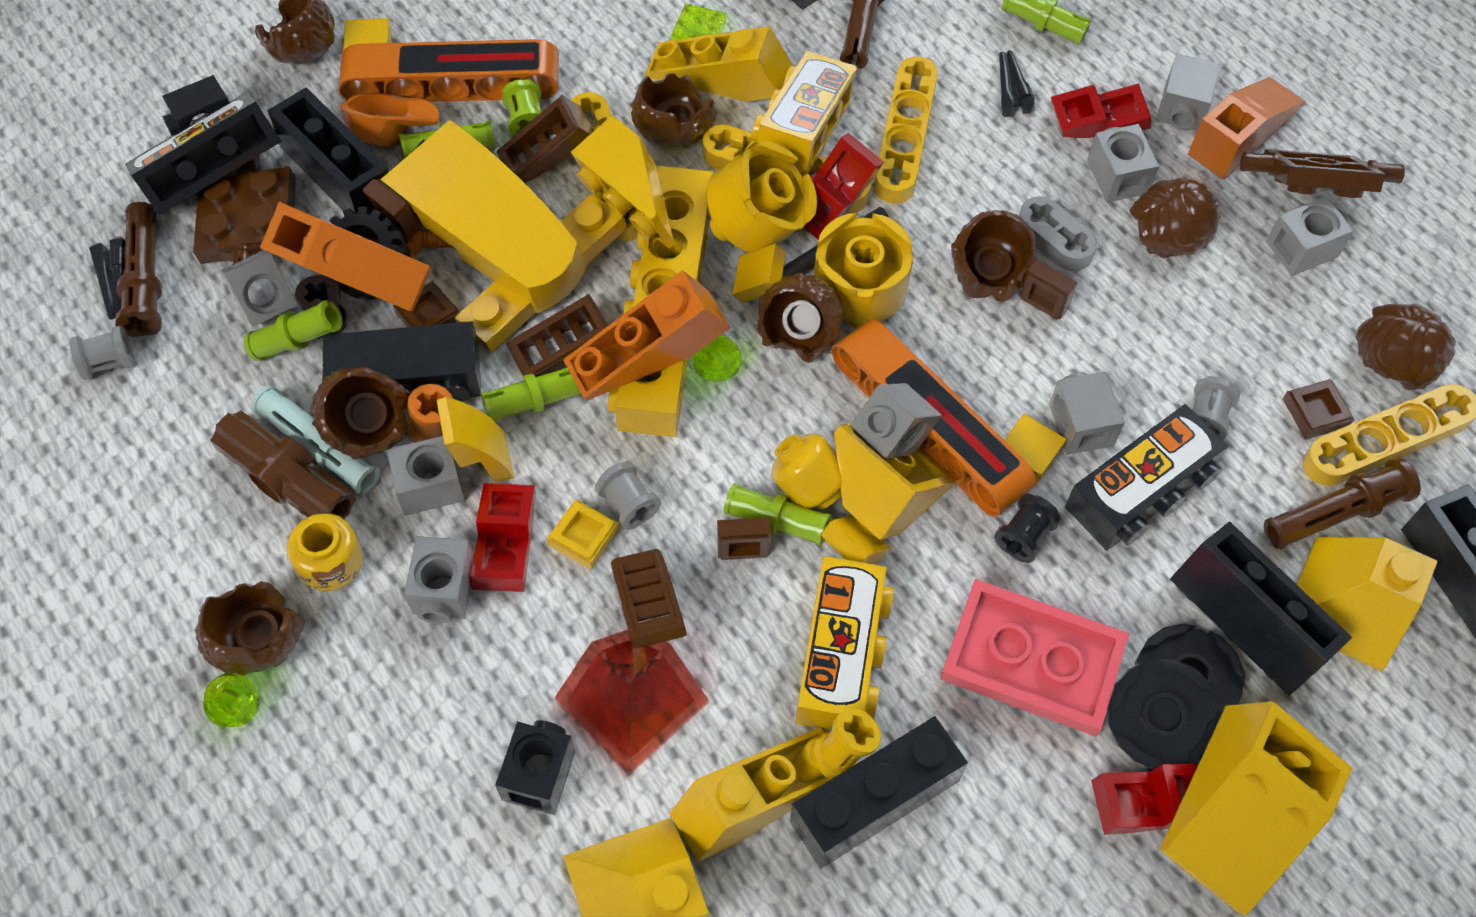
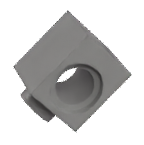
[1156,53,1221,131]
[1087,124,1160,203]
[1266,196,1354,276]
[221,250,298,327]
[1049,372,1125,455]
[850,383,943,459]
[387,436,471,516]
[404,536,474,624]

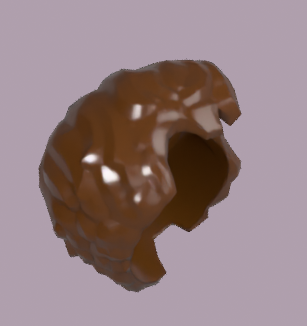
[255,0,335,64]
[630,73,717,148]
[1129,178,1221,258]
[951,210,1037,302]
[757,273,843,364]
[1356,303,1456,390]
[311,366,408,460]
[194,581,305,676]

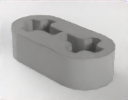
[1019,196,1097,271]

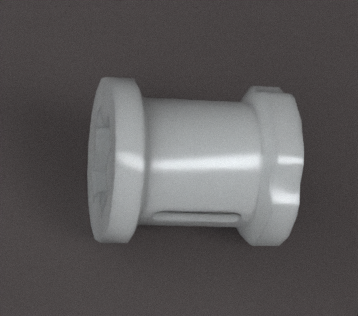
[69,326,135,381]
[1192,376,1240,440]
[594,461,661,530]

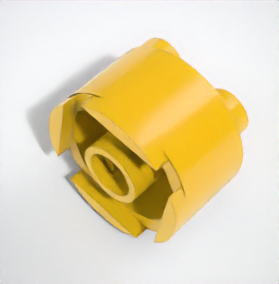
[707,141,817,253]
[814,213,913,328]

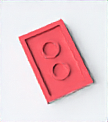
[940,579,1129,737]

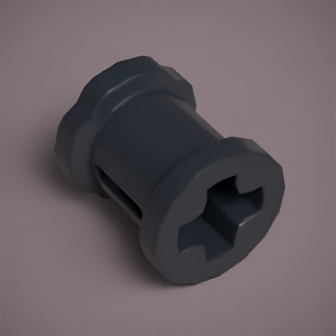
[295,275,347,339]
[994,493,1062,563]

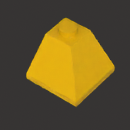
[834,423,957,540]
[1297,537,1437,672]
[563,818,709,917]

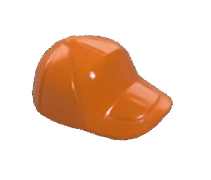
[340,93,440,148]

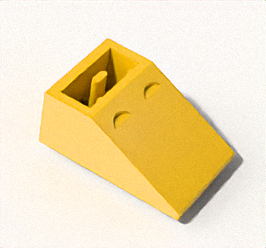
[1159,701,1353,916]

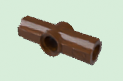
[210,410,356,519]

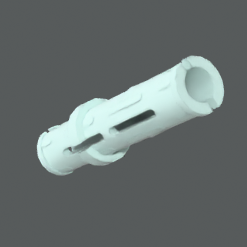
[251,385,381,494]

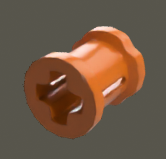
[407,384,453,443]

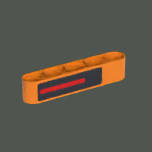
[339,39,559,102]
[831,319,1036,517]

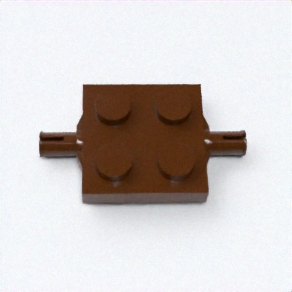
[1240,149,1405,198]
[193,156,296,264]

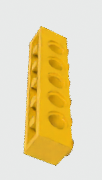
[608,166,713,437]

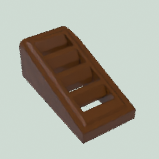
[496,95,594,183]
[506,294,609,377]
[611,549,687,649]

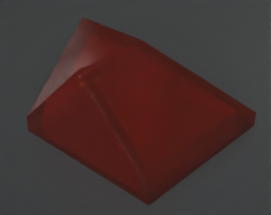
[555,630,709,776]

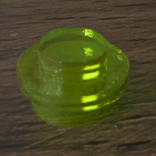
[693,335,742,382]
[203,673,260,728]

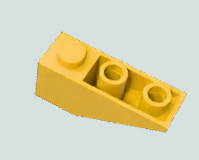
[645,26,792,102]
[571,115,674,249]
[669,727,831,862]

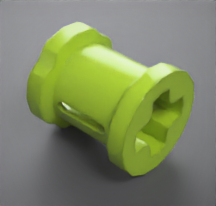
[502,79,542,137]

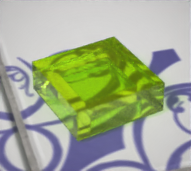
[671,3,726,40]

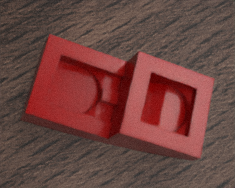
[1051,83,1151,138]
[804,133,885,240]
[470,483,536,592]
[1091,764,1199,835]

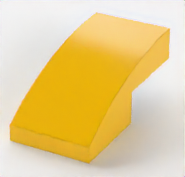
[436,397,514,483]

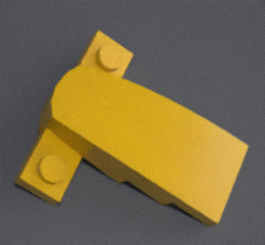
[380,120,628,353]

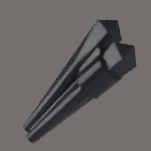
[999,50,1035,117]
[89,236,125,320]

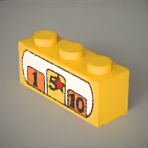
[751,51,857,177]
[795,556,894,730]

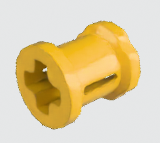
[810,708,881,779]

